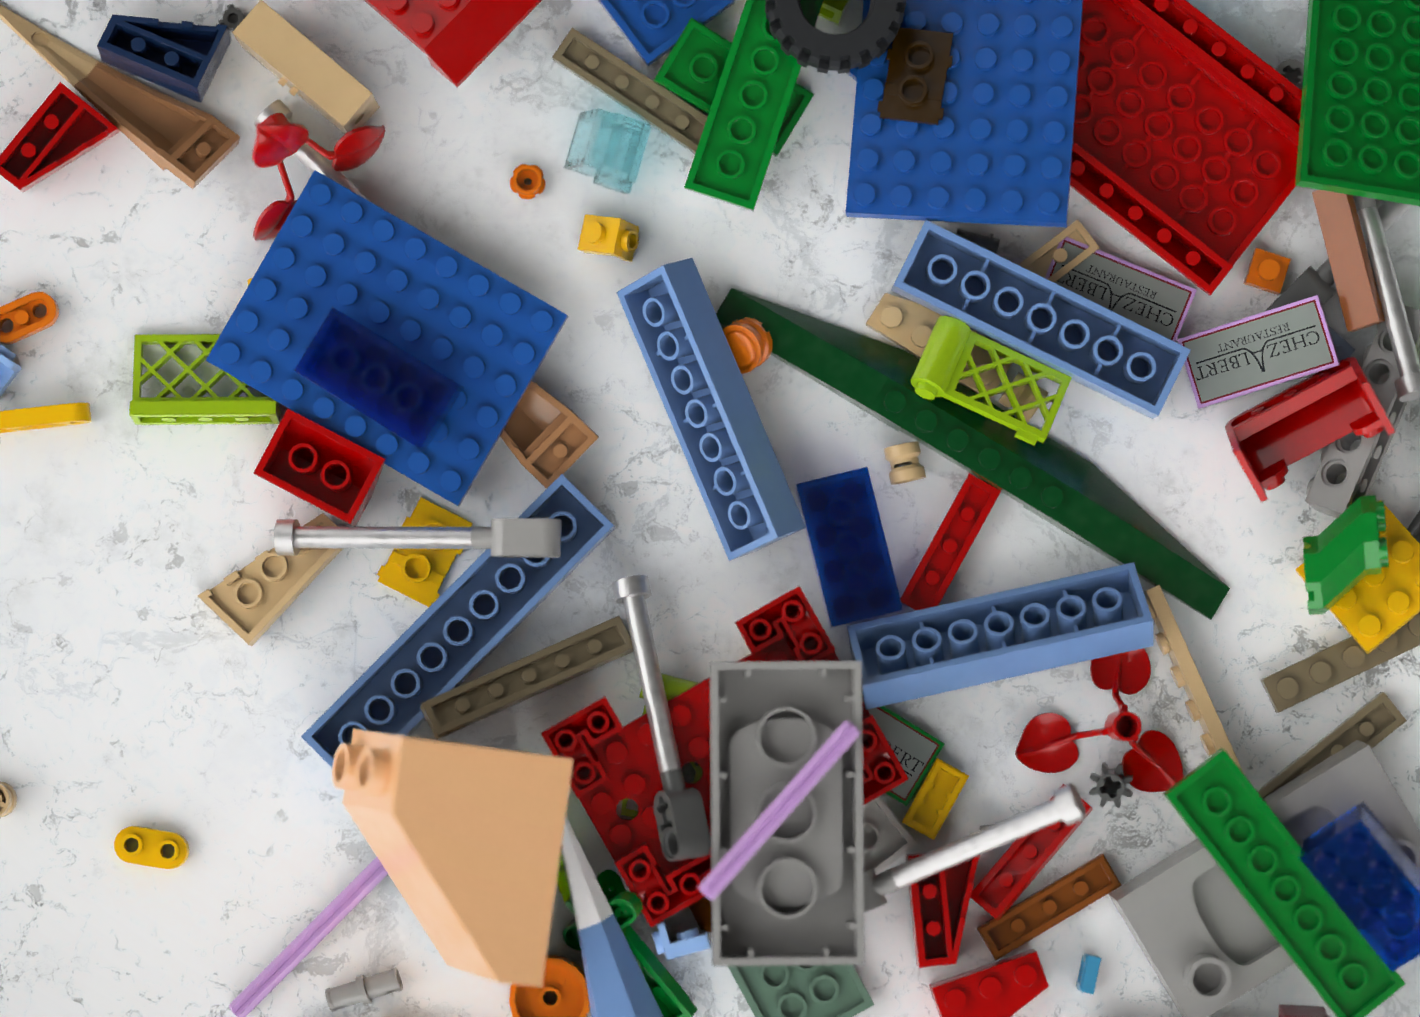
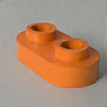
[0,292,59,344]

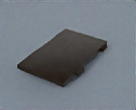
[877,27,954,125]

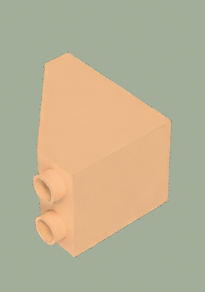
[332,729,573,987]

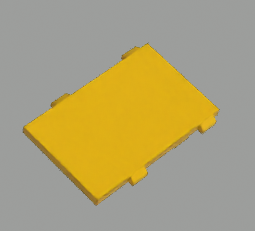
[377,497,473,607]

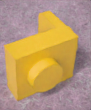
[577,214,639,261]

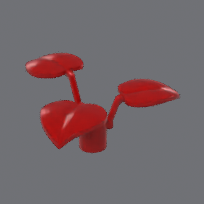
[252,113,385,241]
[1015,648,1184,792]

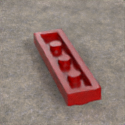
[898,473,1001,611]
[970,784,1093,921]

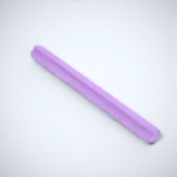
[698,720,860,900]
[229,857,388,1017]

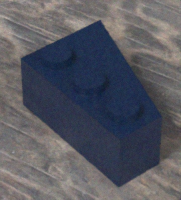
[97,14,231,103]

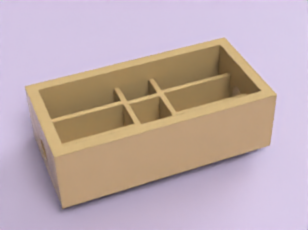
[232,0,379,134]

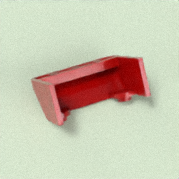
[1225,357,1395,503]

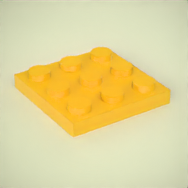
[1295,500,1420,654]

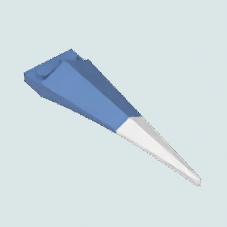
[561,817,664,1017]

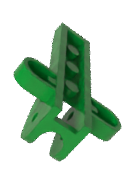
[562,869,698,1017]

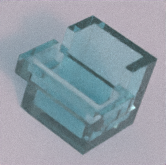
[564,108,651,194]

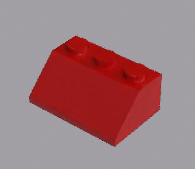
[253,409,386,526]

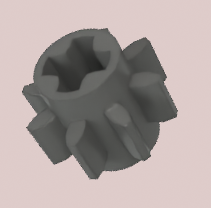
[1089,762,1134,808]

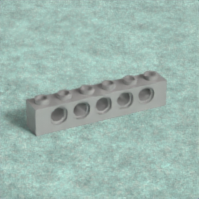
[1305,305,1420,518]

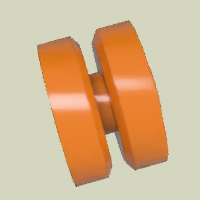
[509,954,590,1017]

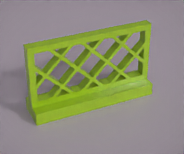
[129,334,281,425]

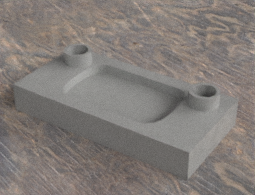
[709,661,865,966]
[1108,740,1420,1017]

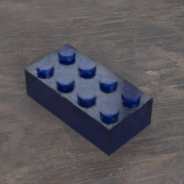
[294,307,464,450]
[795,467,903,629]
[1300,801,1420,972]

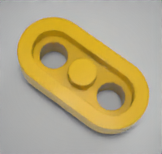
[114,826,189,869]

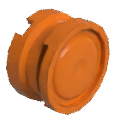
[723,317,773,374]

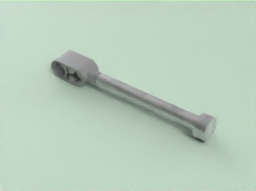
[1353,195,1420,402]
[274,518,561,558]
[864,783,1086,913]

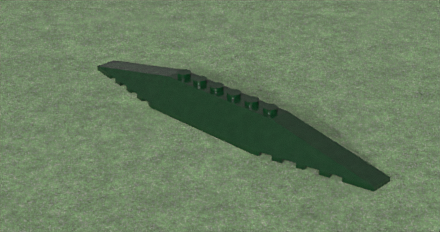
[716,288,1230,620]

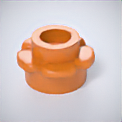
[510,164,546,200]

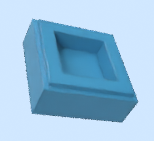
[1076,953,1101,995]

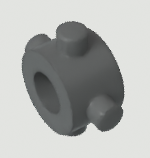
[218,4,249,32]

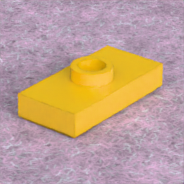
[901,758,969,840]

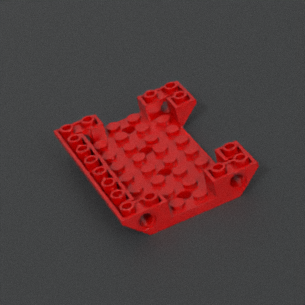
[540,586,909,927]

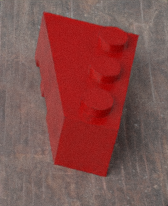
[0,82,120,193]
[905,852,980,968]
[929,949,1049,1017]

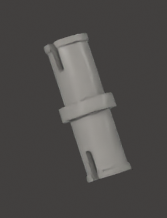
[325,967,403,1012]

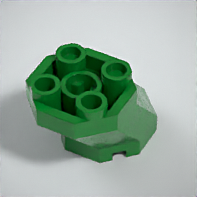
[1303,495,1389,615]

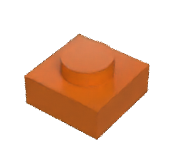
[1243,248,1291,295]

